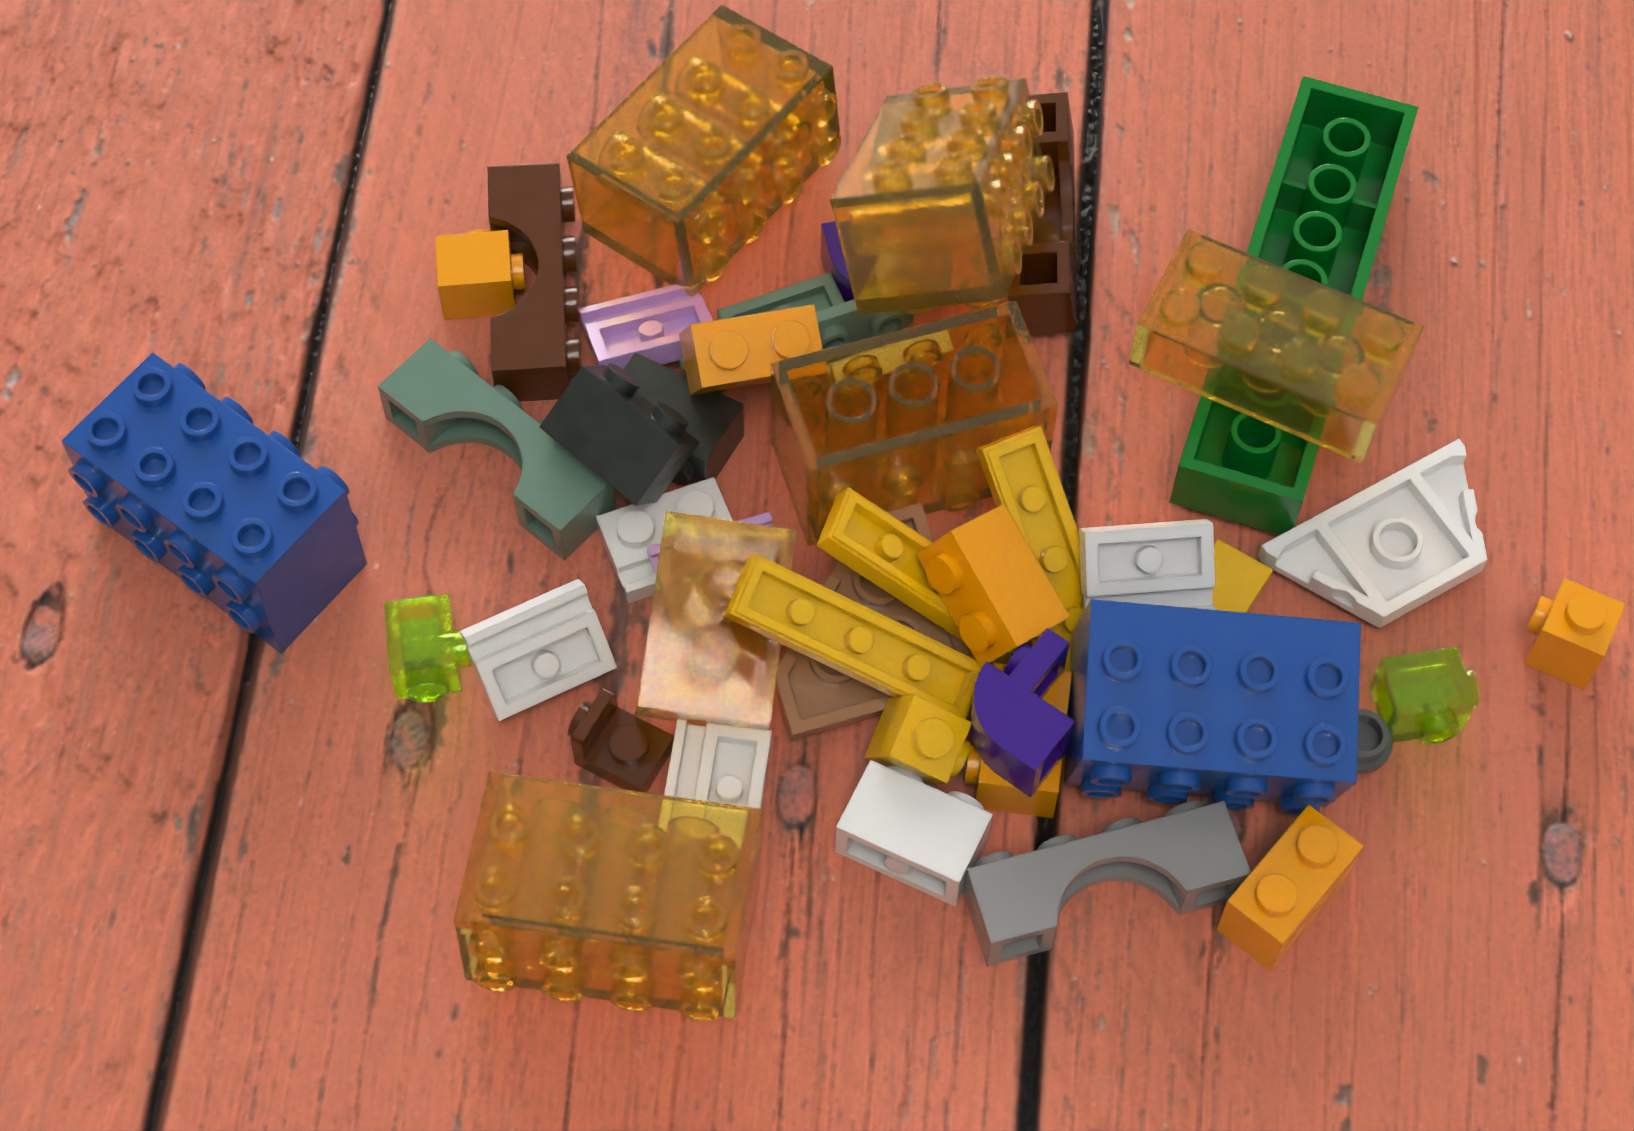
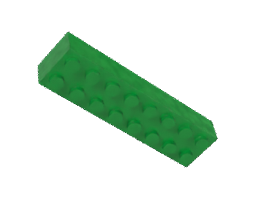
[1169,76,1419,535]

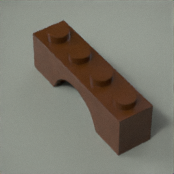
[1008,92,1076,336]
[487,163,581,402]

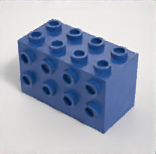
[61,352,367,654]
[1064,599,1361,815]

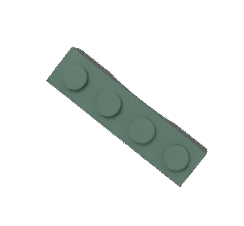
[378,338,616,561]

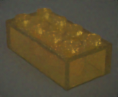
[1129,229,1424,464]

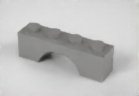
[963,801,1251,967]

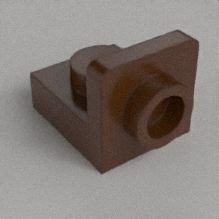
[568,687,674,799]

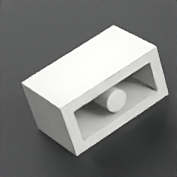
[835,760,993,907]

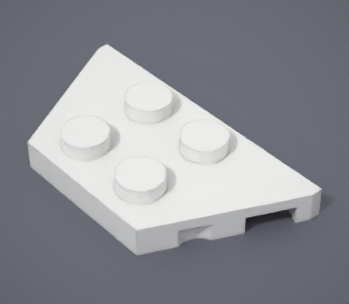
[1258,439,1488,628]

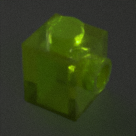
[384,594,472,702]
[1370,646,1479,744]

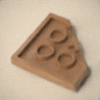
[772,503,971,741]

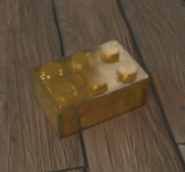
[634,510,797,730]

